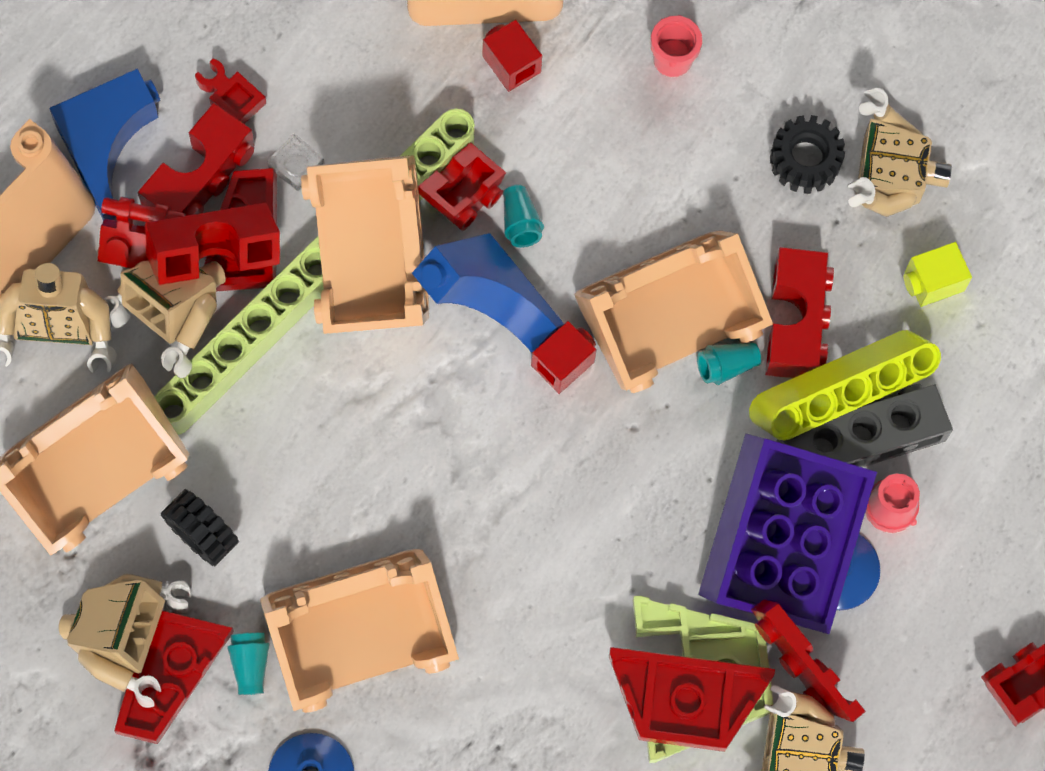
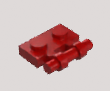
[97,197,186,268]

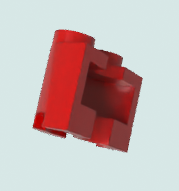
[418,142,506,231]
[981,642,1045,727]

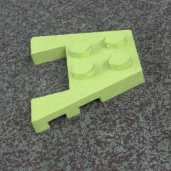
[633,596,773,763]

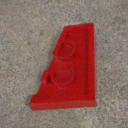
[203,168,277,292]
[751,600,866,722]
[114,611,234,744]

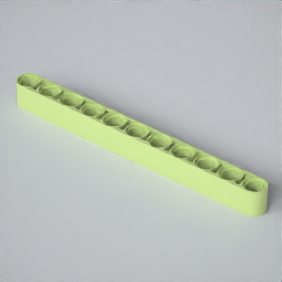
[155,108,475,435]

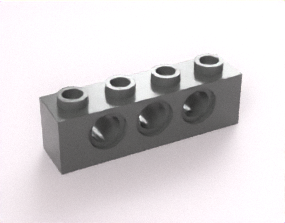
[776,384,953,468]

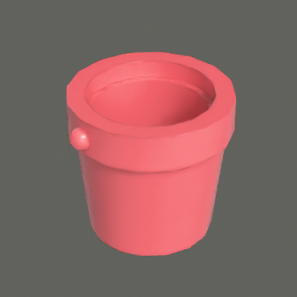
[650,15,702,77]
[865,473,920,533]

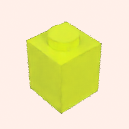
[903,242,972,307]

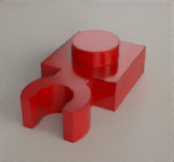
[195,59,267,124]

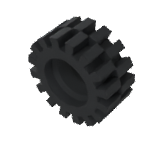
[770,115,845,194]
[160,489,239,567]

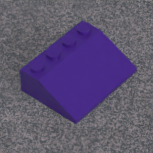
[698,433,877,634]

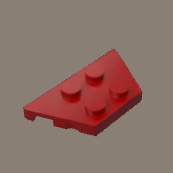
[609,647,775,752]

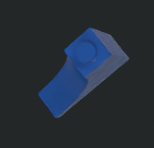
[49,68,161,221]
[412,233,564,353]

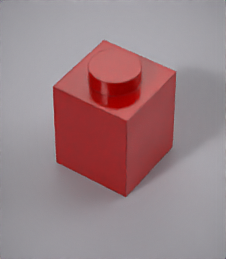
[482,20,543,92]
[531,321,597,394]

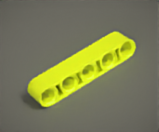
[749,330,941,441]

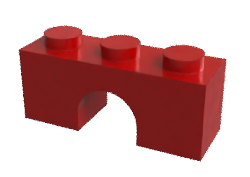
[137,103,255,216]
[145,203,280,285]
[765,247,834,378]

